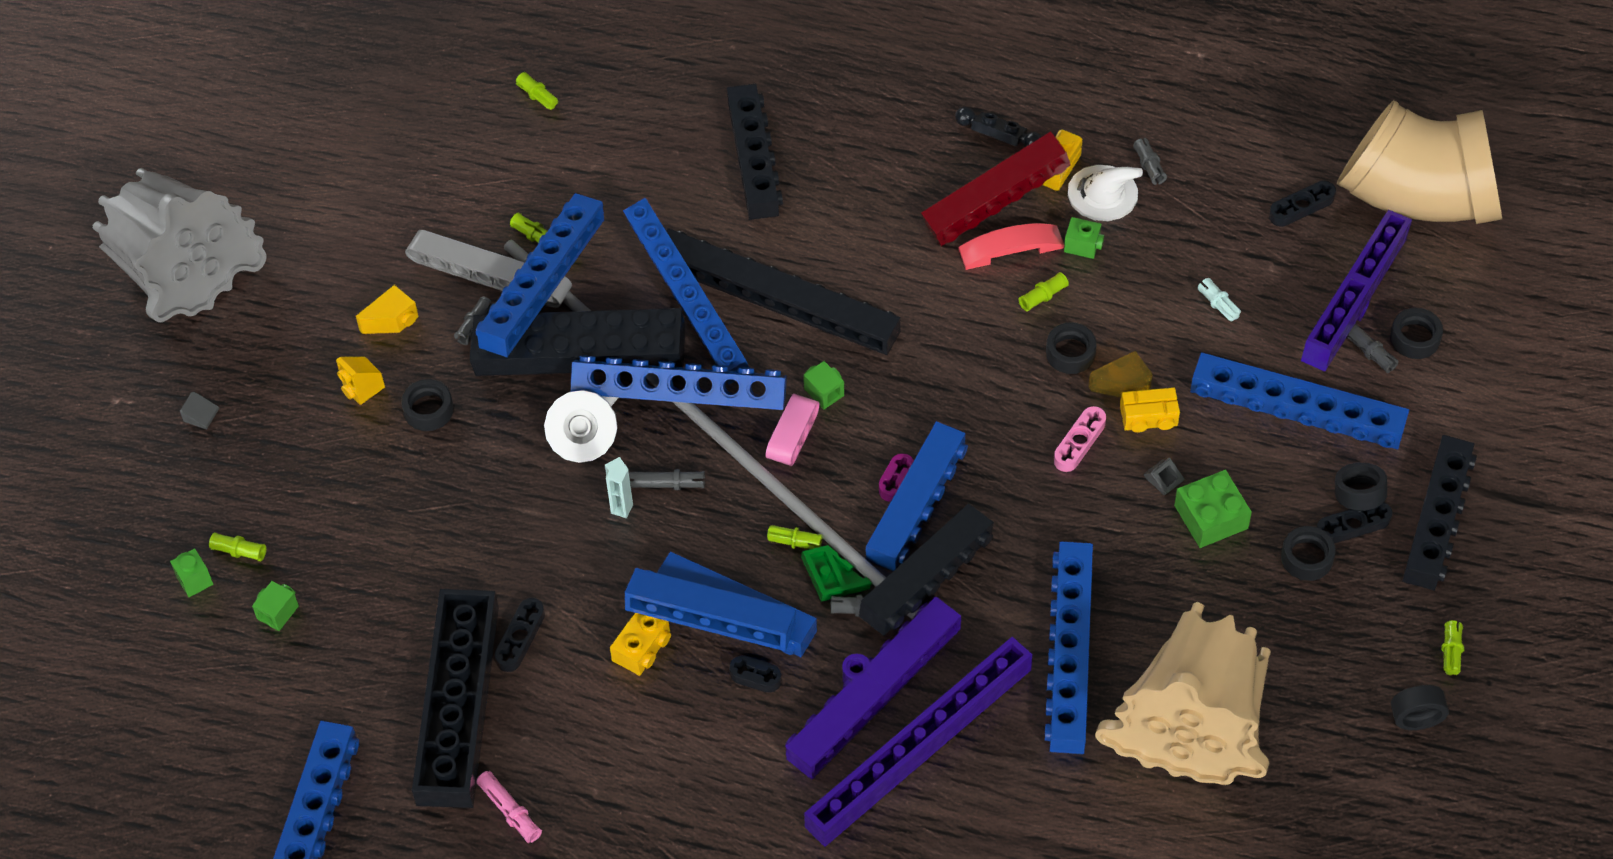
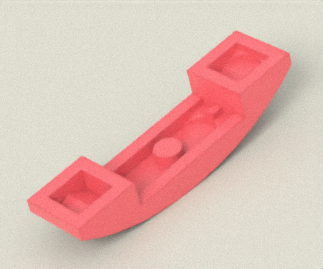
[959,223,1064,270]

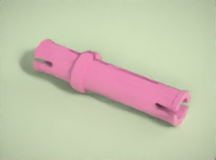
[476,771,542,843]

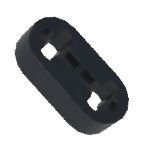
[729,656,782,693]

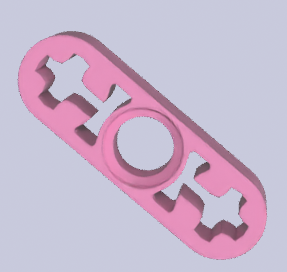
[1054,406,1106,472]

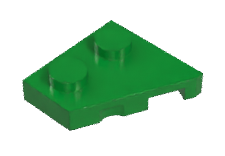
[801,545,872,602]

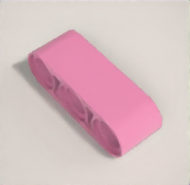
[766,394,820,466]

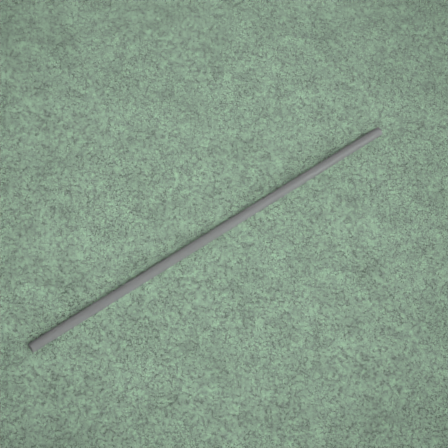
[504,240,919,620]

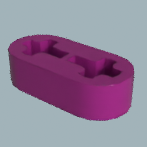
[879,454,914,502]

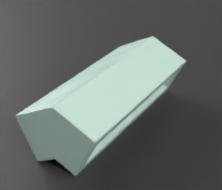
[605,457,633,518]

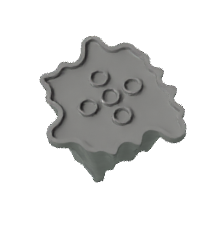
[93,168,266,322]

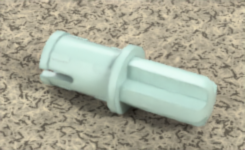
[1198,278,1241,321]

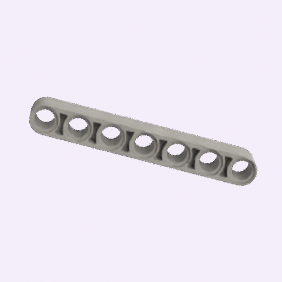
[405,230,572,308]

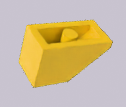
[356,285,419,334]

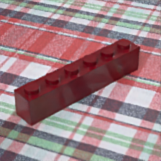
[921,131,1071,246]

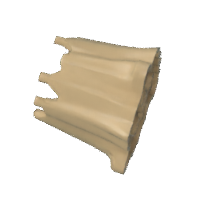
[1095,602,1271,785]

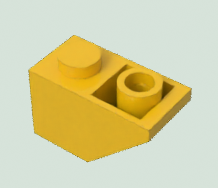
[336,357,385,405]

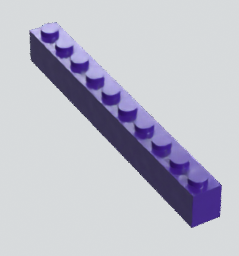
[804,637,1032,847]

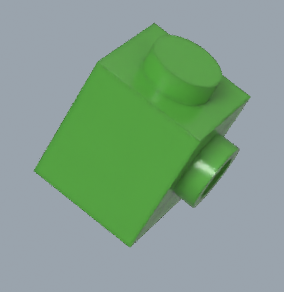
[1064,217,1105,259]
[803,361,844,410]
[170,548,213,597]
[252,581,299,631]

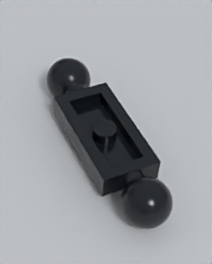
[955,106,1042,147]

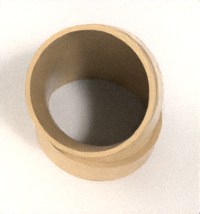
[1337,100,1502,224]

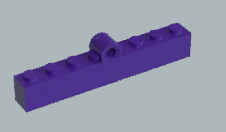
[1301,210,1412,372]
[786,597,961,780]

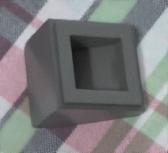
[180,392,219,429]
[1143,458,1185,495]

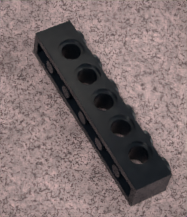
[727,84,783,220]
[1402,435,1477,591]

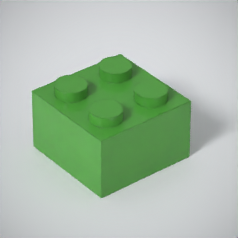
[1174,470,1252,548]

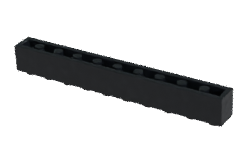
[666,228,901,355]

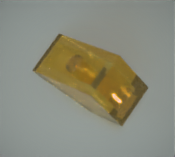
[1089,351,1152,398]

